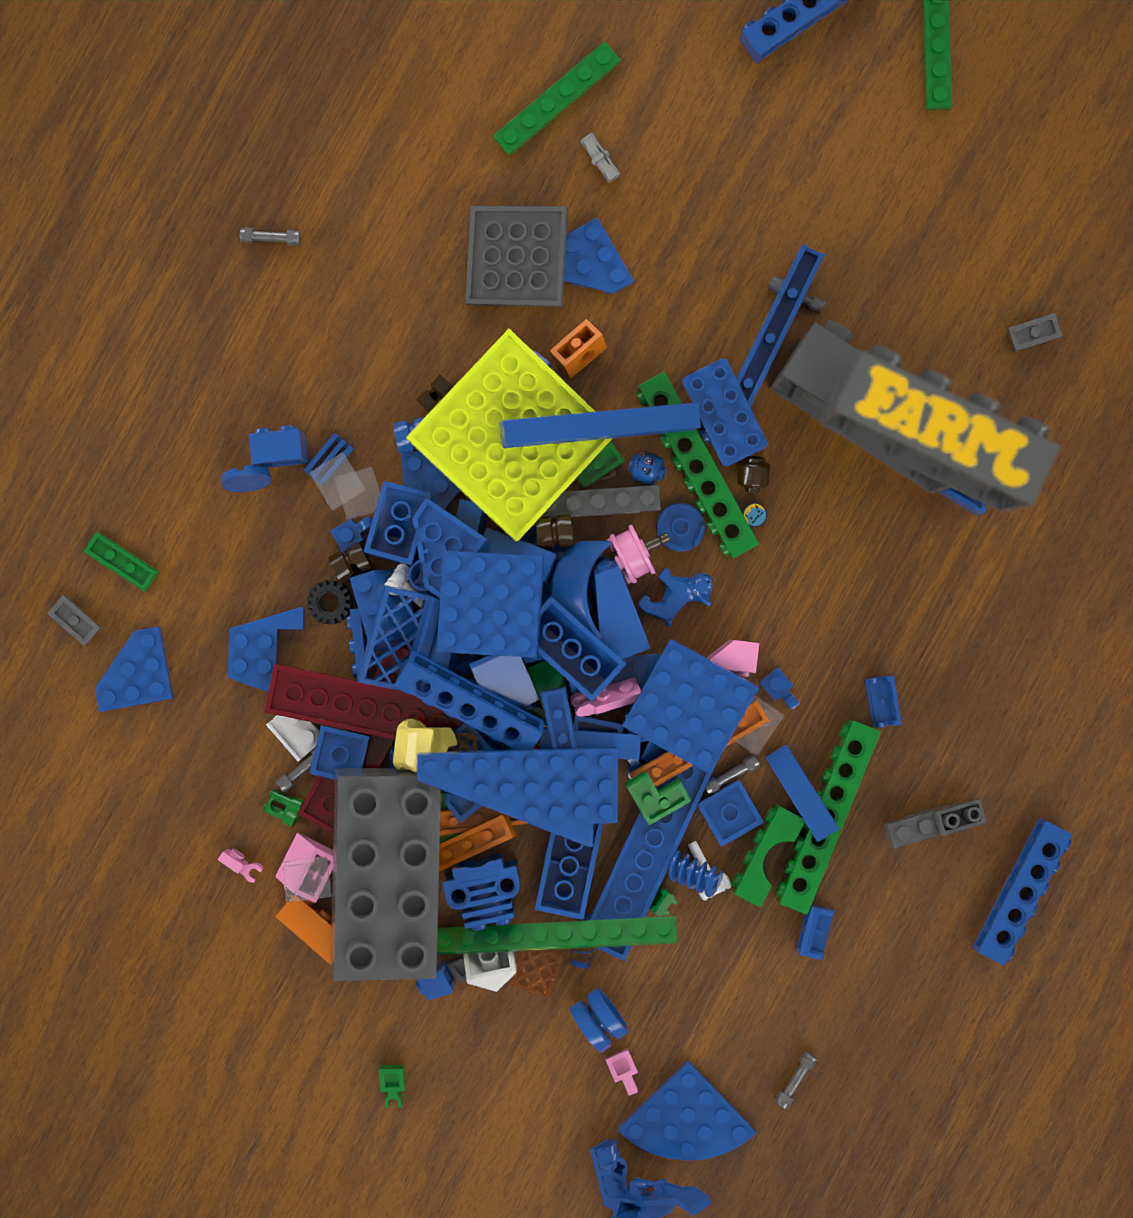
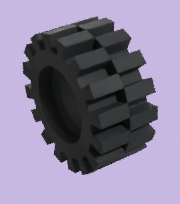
[306,580,353,624]

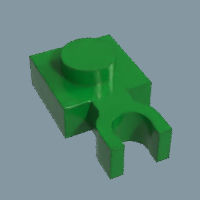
[379,1064,406,1108]

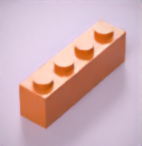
[275,893,351,981]

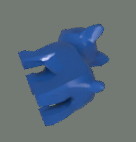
[637,568,713,627]

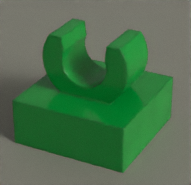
[649,885,677,917]

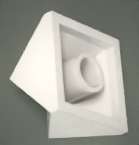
[463,951,517,992]

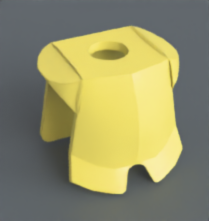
[393,719,457,773]

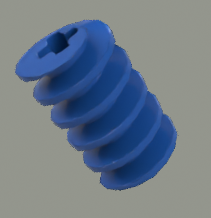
[668,850,723,897]

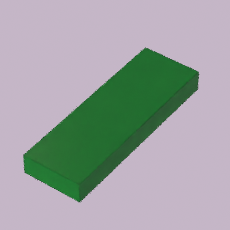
[83,531,160,592]

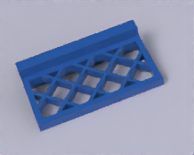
[357,585,440,691]

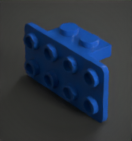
[683,358,767,466]

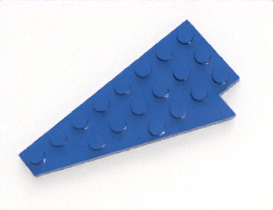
[416,747,618,847]

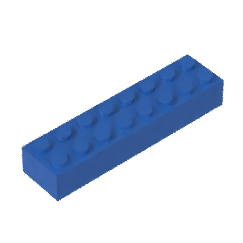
[535,713,623,920]

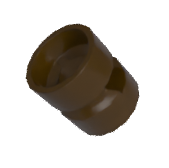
[416,374,454,413]
[536,514,575,549]
[328,542,374,585]

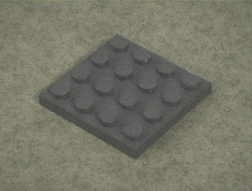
[465,206,569,307]

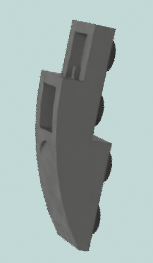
[884,799,987,848]

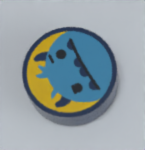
[742,503,767,528]

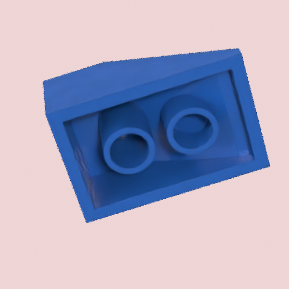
[364,481,432,567]

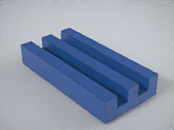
[304,433,354,487]

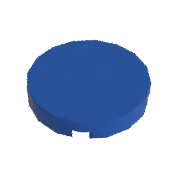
[221,465,272,492]
[656,503,705,552]

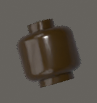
[737,456,770,493]

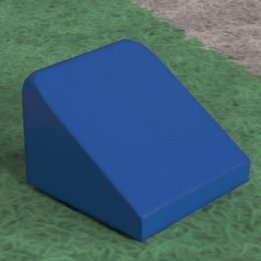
[640,741,667,762]

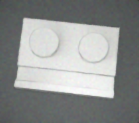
[266,715,320,761]

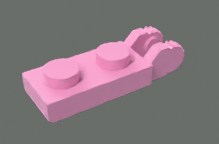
[570,677,641,717]

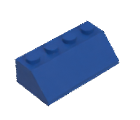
[538,597,626,702]

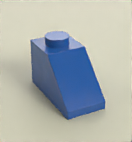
[415,960,456,1000]

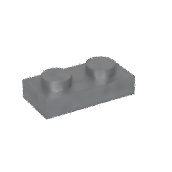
[1006,313,1062,353]
[47,595,103,646]

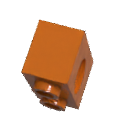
[550,319,607,379]

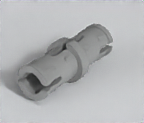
[580,133,621,183]

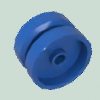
[570,987,629,1053]

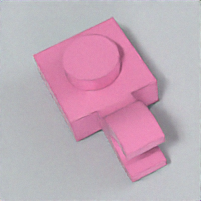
[218,848,264,883]
[605,1048,638,1096]

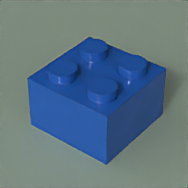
[249,425,309,468]

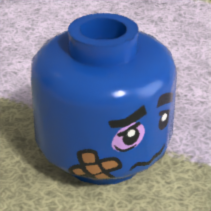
[628,450,667,486]

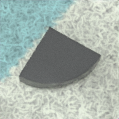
[446,958,467,984]

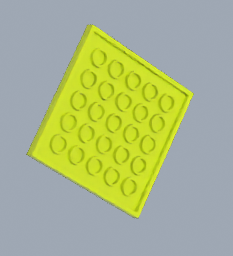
[406,329,612,542]

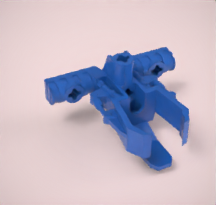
[590,1139,712,1218]

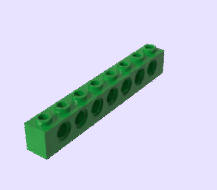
[636,371,759,559]
[775,719,881,915]

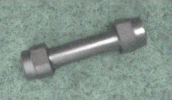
[240,227,301,246]
[767,275,826,314]
[276,748,316,792]
[705,754,760,795]
[775,1051,818,1109]

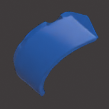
[549,541,610,641]

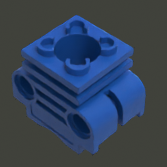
[442,852,521,931]

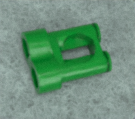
[262,789,304,828]

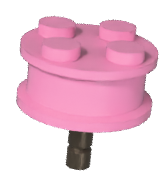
[606,524,670,584]

